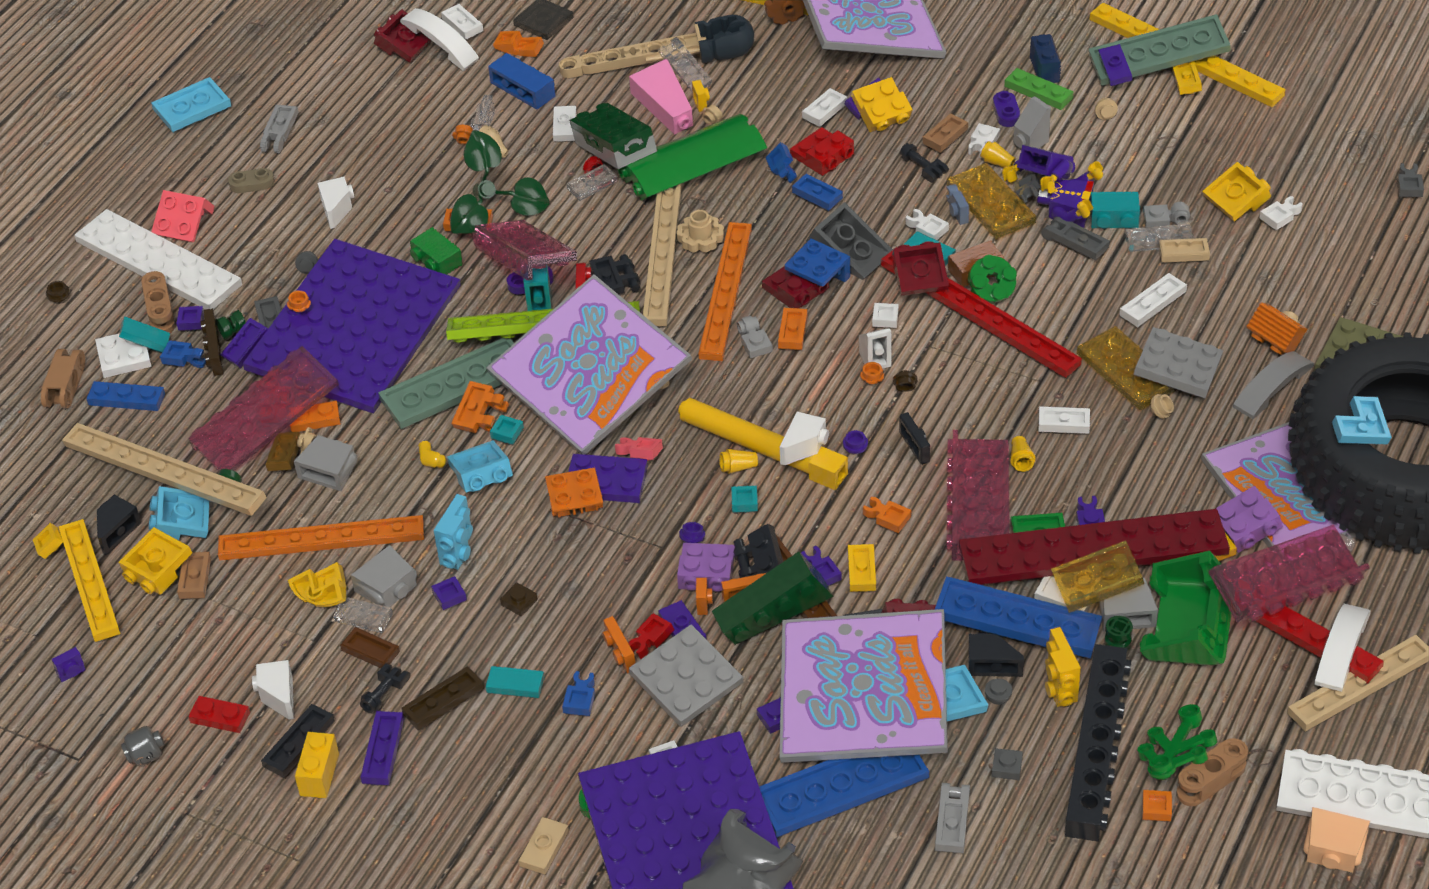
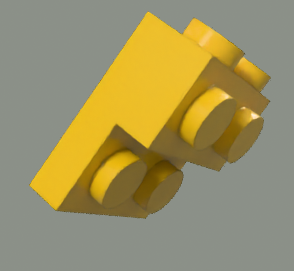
[851,77,913,132]
[1202,162,1271,222]
[118,527,192,595]
[1045,627,1081,707]

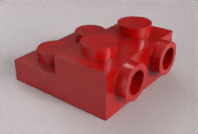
[790,127,854,176]

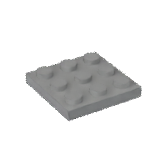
[1134,327,1224,398]
[629,624,743,727]

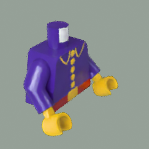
[1002,145,1075,193]
[1037,161,1103,228]

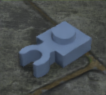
[946,184,969,225]

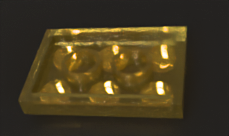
[1051,541,1145,613]

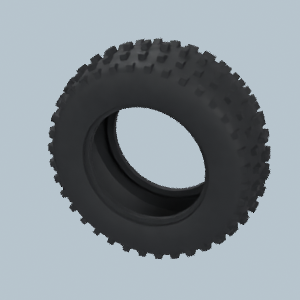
[1288,332,1429,554]

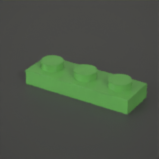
[1004,68,1074,110]

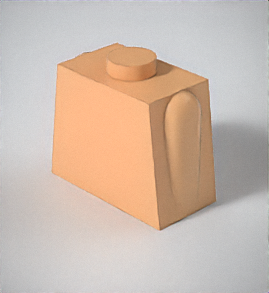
[1303,807,1370,873]

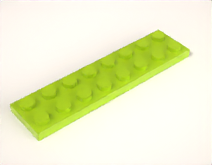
[446,301,640,342]

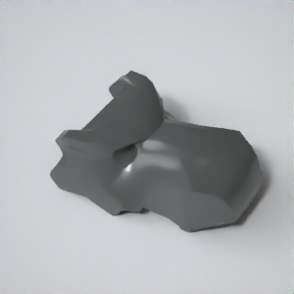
[682,809,803,889]

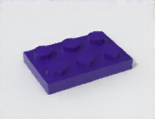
[569,454,648,503]

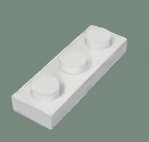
[1120,273,1187,327]

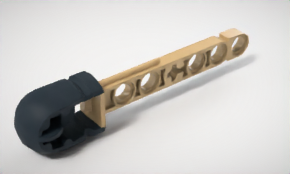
[559,15,754,78]

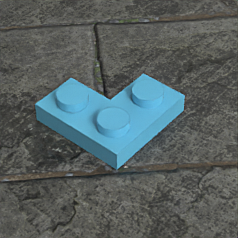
[1332,396,1392,444]

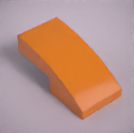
[493,31,544,57]

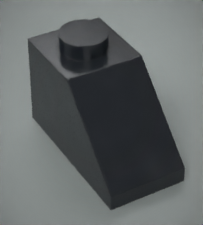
[97,494,141,555]
[968,633,1024,677]

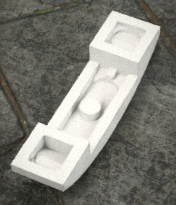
[400,8,479,71]
[1315,603,1371,692]

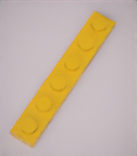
[58,519,120,642]

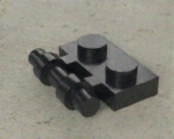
[589,254,640,295]
[733,524,783,578]

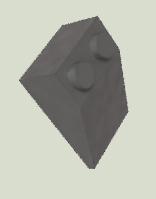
[806,202,893,280]

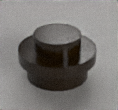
[46,281,70,302]
[893,370,918,392]

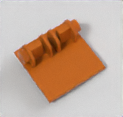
[545,467,603,518]

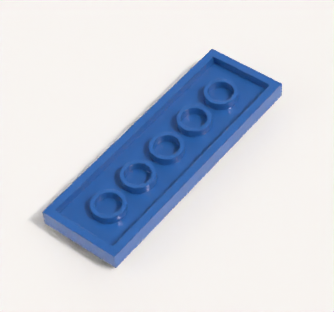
[935,576,1102,659]
[759,754,929,837]

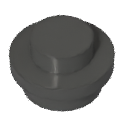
[295,251,318,274]
[985,679,1012,705]

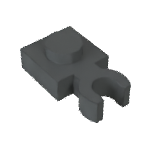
[1397,163,1424,197]
[1014,172,1041,203]

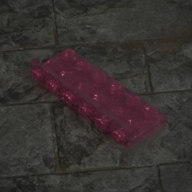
[473,220,577,280]
[188,346,339,471]
[947,430,1009,561]
[1208,524,1370,623]

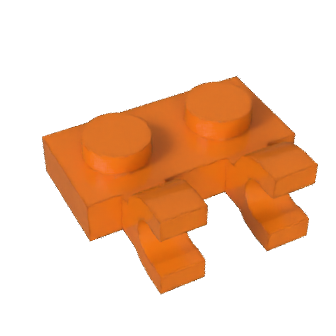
[451,381,509,433]

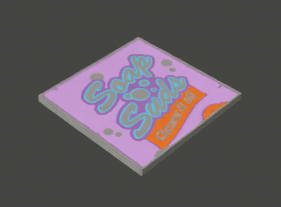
[803,0,947,59]
[487,274,692,455]
[1201,422,1356,565]
[780,609,948,763]

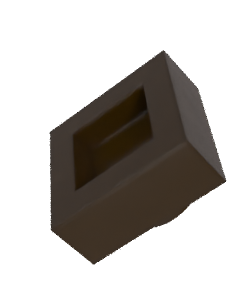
[500,582,538,617]

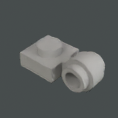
[1143,202,1190,229]
[737,315,773,358]

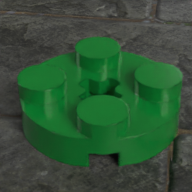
[968,255,1017,304]

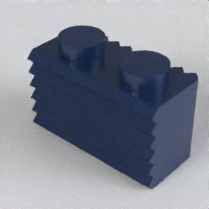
[1030,34,1061,83]

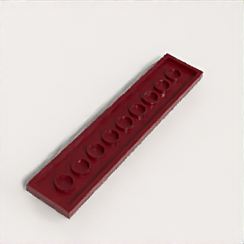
[959,508,1230,585]

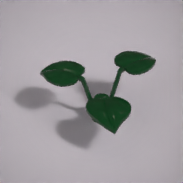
[450,130,549,234]

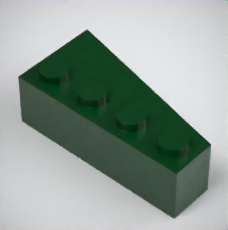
[712,551,834,645]

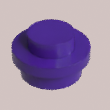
[843,430,868,454]
[679,522,705,543]

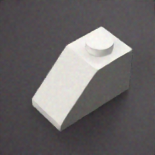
[318,177,354,229]
[859,328,891,368]
[780,412,829,465]
[252,660,294,719]

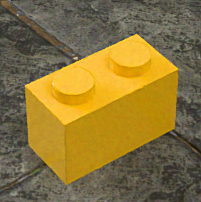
[295,732,339,798]

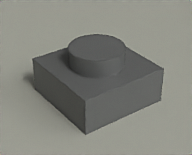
[992,748,1023,780]

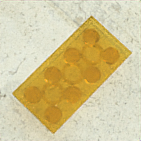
[947,163,1036,239]
[1077,326,1178,410]

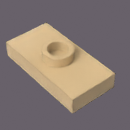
[1159,238,1210,262]
[519,817,569,875]

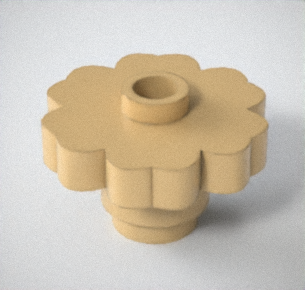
[677,210,724,252]

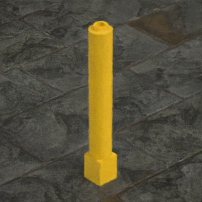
[678,398,848,490]

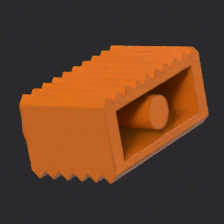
[1246,302,1308,355]

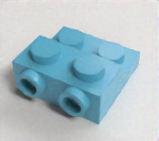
[447,440,513,492]
[148,486,209,541]
[434,494,473,570]

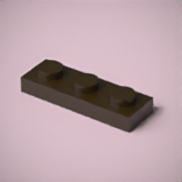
[201,308,223,376]
[401,666,485,731]

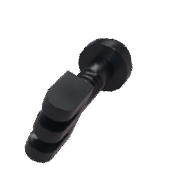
[900,143,949,183]
[360,663,410,713]

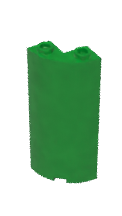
[617,114,767,201]

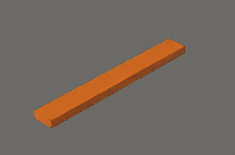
[698,222,752,361]
[218,515,424,561]

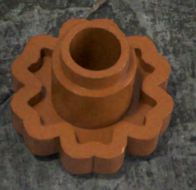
[764,0,806,25]

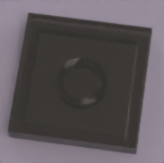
[513,0,574,40]

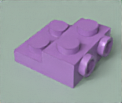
[1217,486,1283,553]
[677,543,735,591]

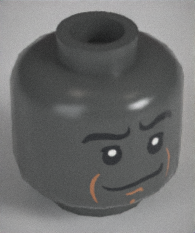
[121,726,165,766]

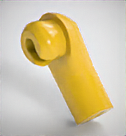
[418,441,446,468]

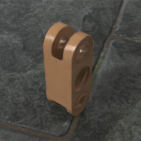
[141,271,175,333]
[41,349,85,409]
[1176,738,1248,806]

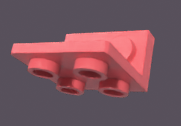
[151,190,215,242]

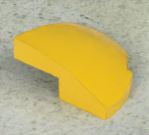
[288,562,346,607]

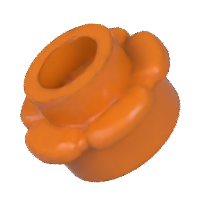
[452,124,473,144]
[287,291,311,313]
[860,362,884,384]

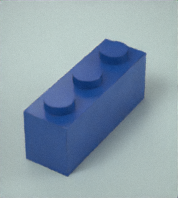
[488,53,555,110]

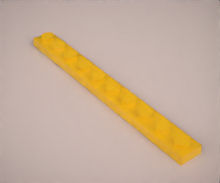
[1090,3,1286,107]

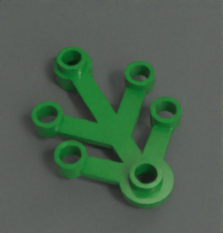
[1137,704,1218,780]

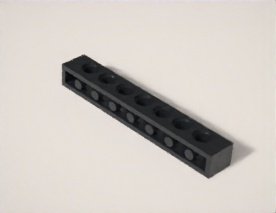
[1065,644,1132,842]

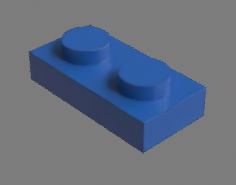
[792,174,843,211]

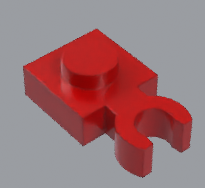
[628,613,675,659]

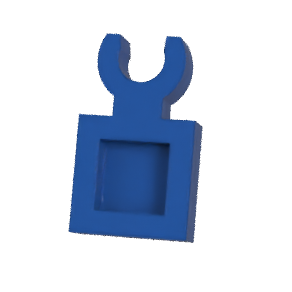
[562,671,595,716]

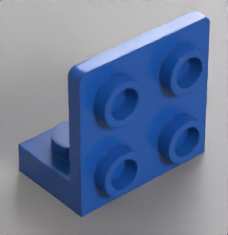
[785,238,850,287]

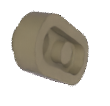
[228,168,275,193]

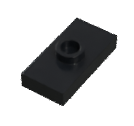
[899,412,930,465]

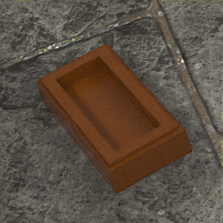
[340,627,400,668]

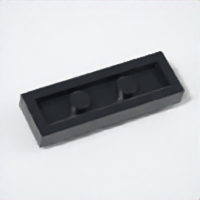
[261,704,335,778]

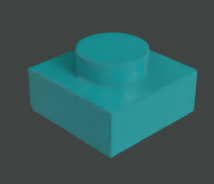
[490,415,524,445]
[731,486,758,512]

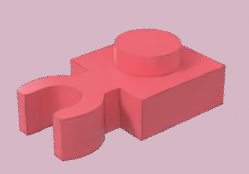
[615,437,663,461]

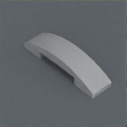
[1233,351,1314,419]

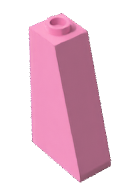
[629,59,693,135]

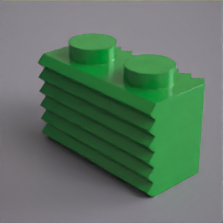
[410,227,463,275]

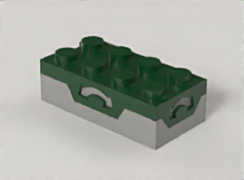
[569,103,657,169]

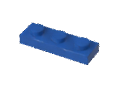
[86,381,165,411]

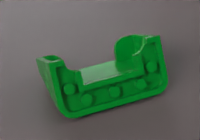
[1140,551,1234,666]

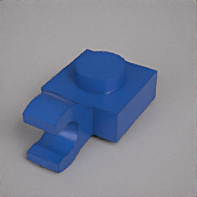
[765,142,797,183]
[160,340,206,368]

